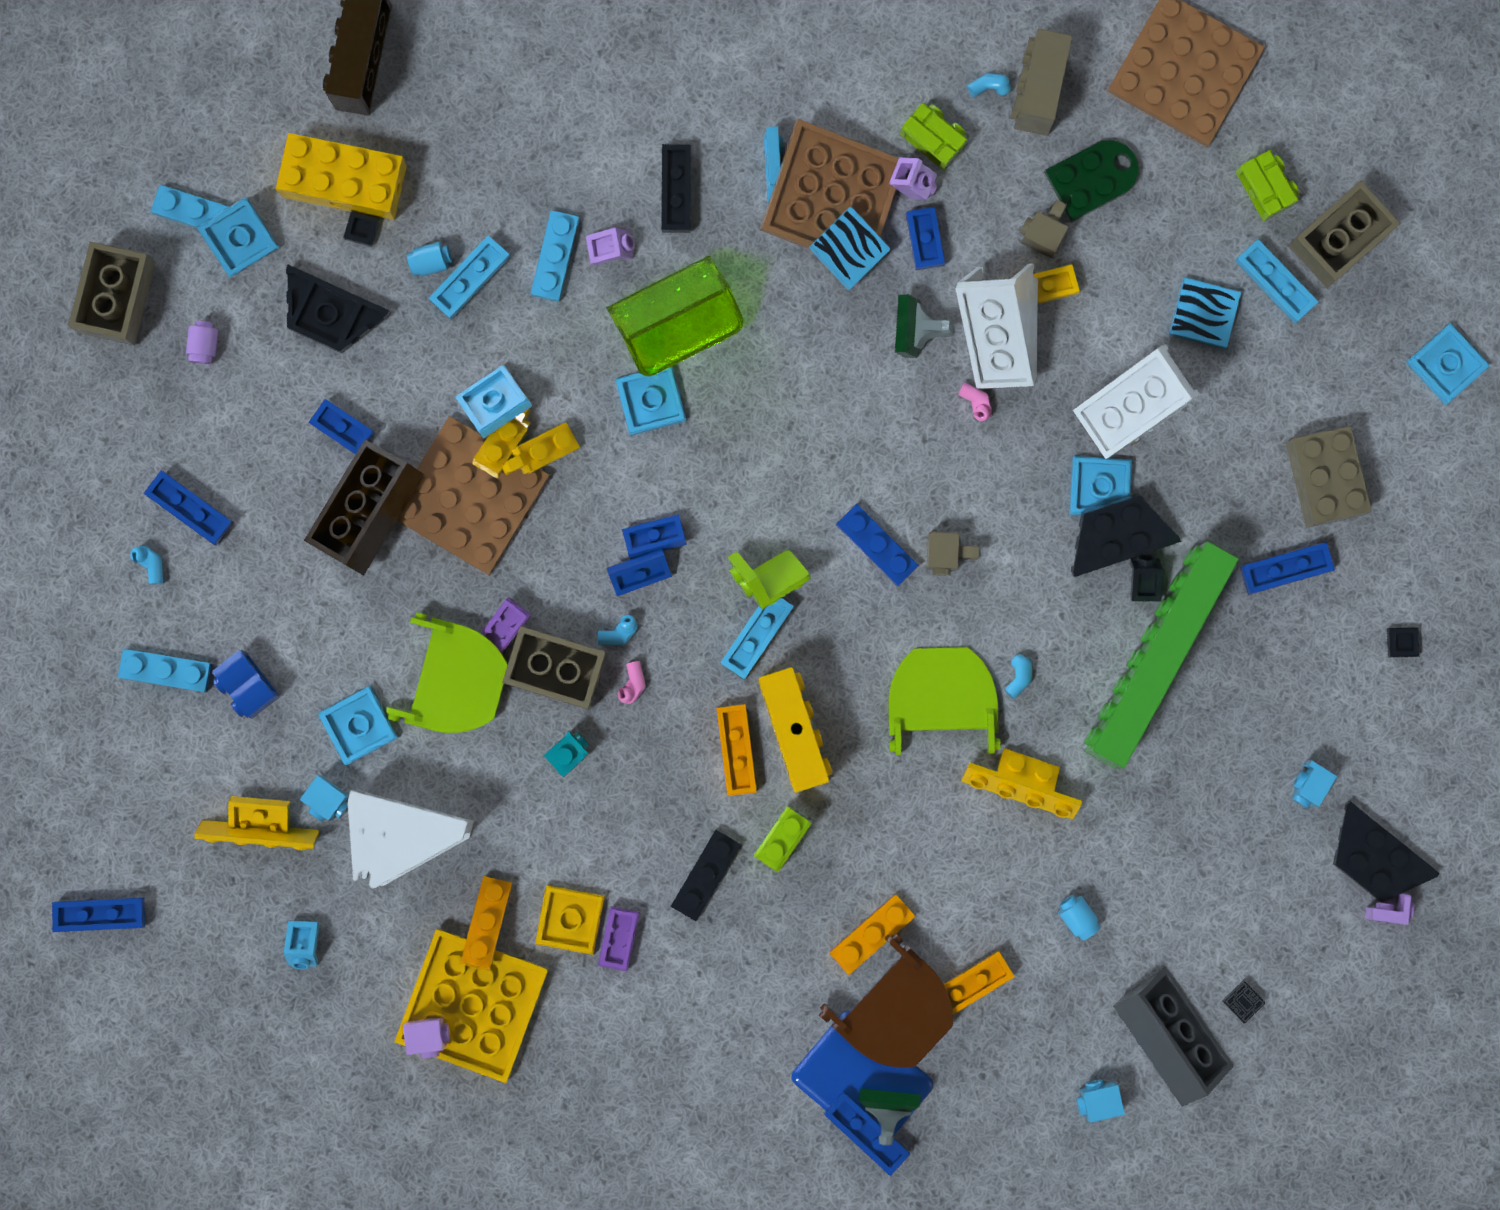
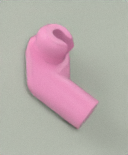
[958,382,992,422]
[617,661,646,704]

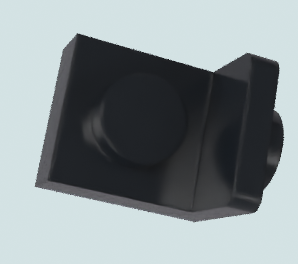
[1130,555,1163,602]

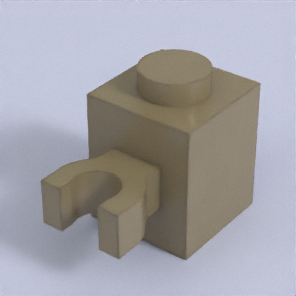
[1020,199,1068,258]
[926,532,979,576]

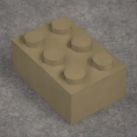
[1010,28,1072,136]
[1288,181,1401,288]
[68,241,156,346]
[1286,426,1372,528]
[502,626,608,710]

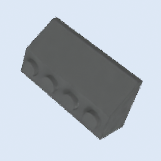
[1113,967,1234,1107]

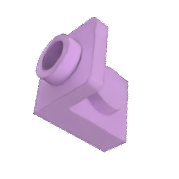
[586,227,635,265]
[1365,894,1414,925]

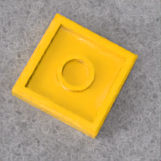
[535,885,605,955]

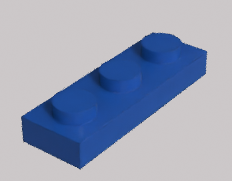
[143,470,234,546]
[836,504,919,587]
[1240,542,1335,595]
[52,897,145,932]
[824,1091,910,1177]

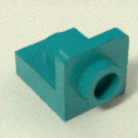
[543,731,590,778]

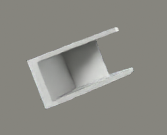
[956,264,1038,389]
[1073,344,1200,459]
[347,791,474,888]

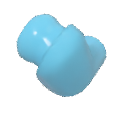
[967,73,1012,98]
[130,546,164,585]
[598,615,638,645]

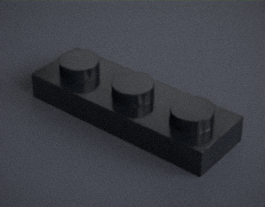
[661,144,691,233]
[670,830,741,921]

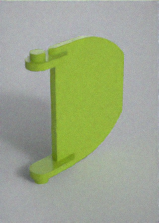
[386,612,508,733]
[888,647,1001,756]

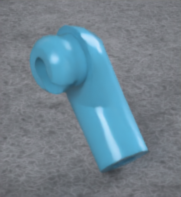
[1004,654,1032,699]

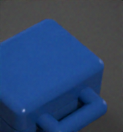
[791,1010,933,1137]

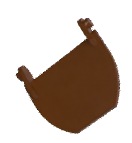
[819,933,953,1068]

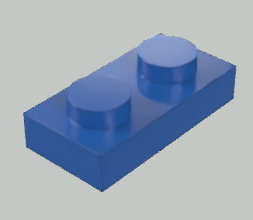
[905,207,945,271]
[308,399,375,455]
[622,514,687,559]
[607,548,672,596]

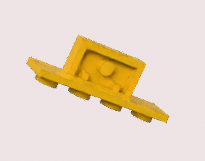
[961,748,1082,820]
[194,796,320,850]

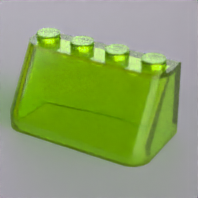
[606,255,744,376]

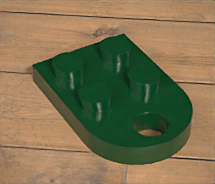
[1044,140,1139,223]

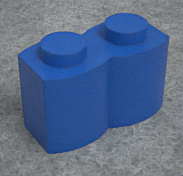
[212,650,280,719]

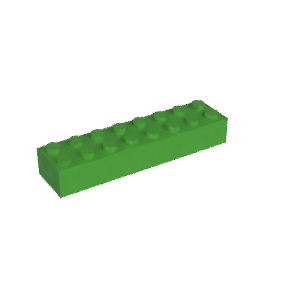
[1084,541,1239,769]

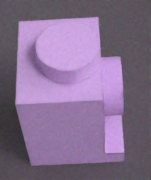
[889,157,937,201]

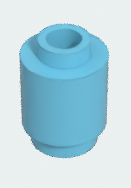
[407,241,452,277]
[1058,895,1101,941]

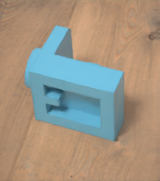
[283,921,320,970]

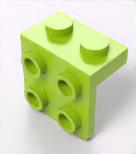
[727,550,811,609]

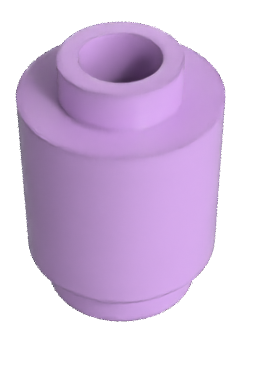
[186,321,218,365]

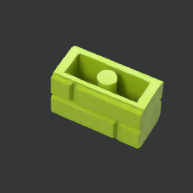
[899,102,968,171]
[1235,150,1299,222]
[753,806,812,872]

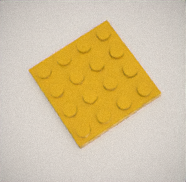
[394,928,549,1083]

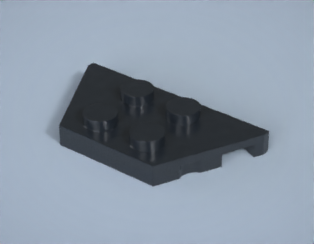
[286,264,391,354]
[1071,494,1181,577]
[1333,801,1440,902]

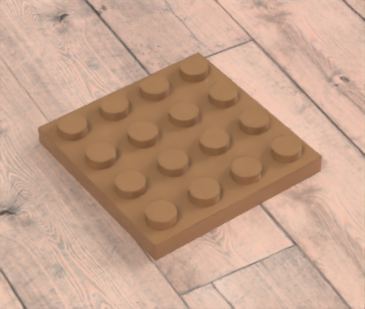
[1107,0,1265,147]
[760,119,899,249]
[397,416,550,576]

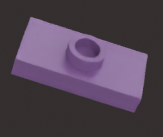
[481,597,532,654]
[598,906,640,972]

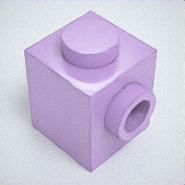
[403,1017,450,1058]

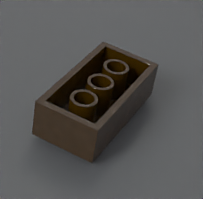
[323,0,392,116]
[304,439,425,576]

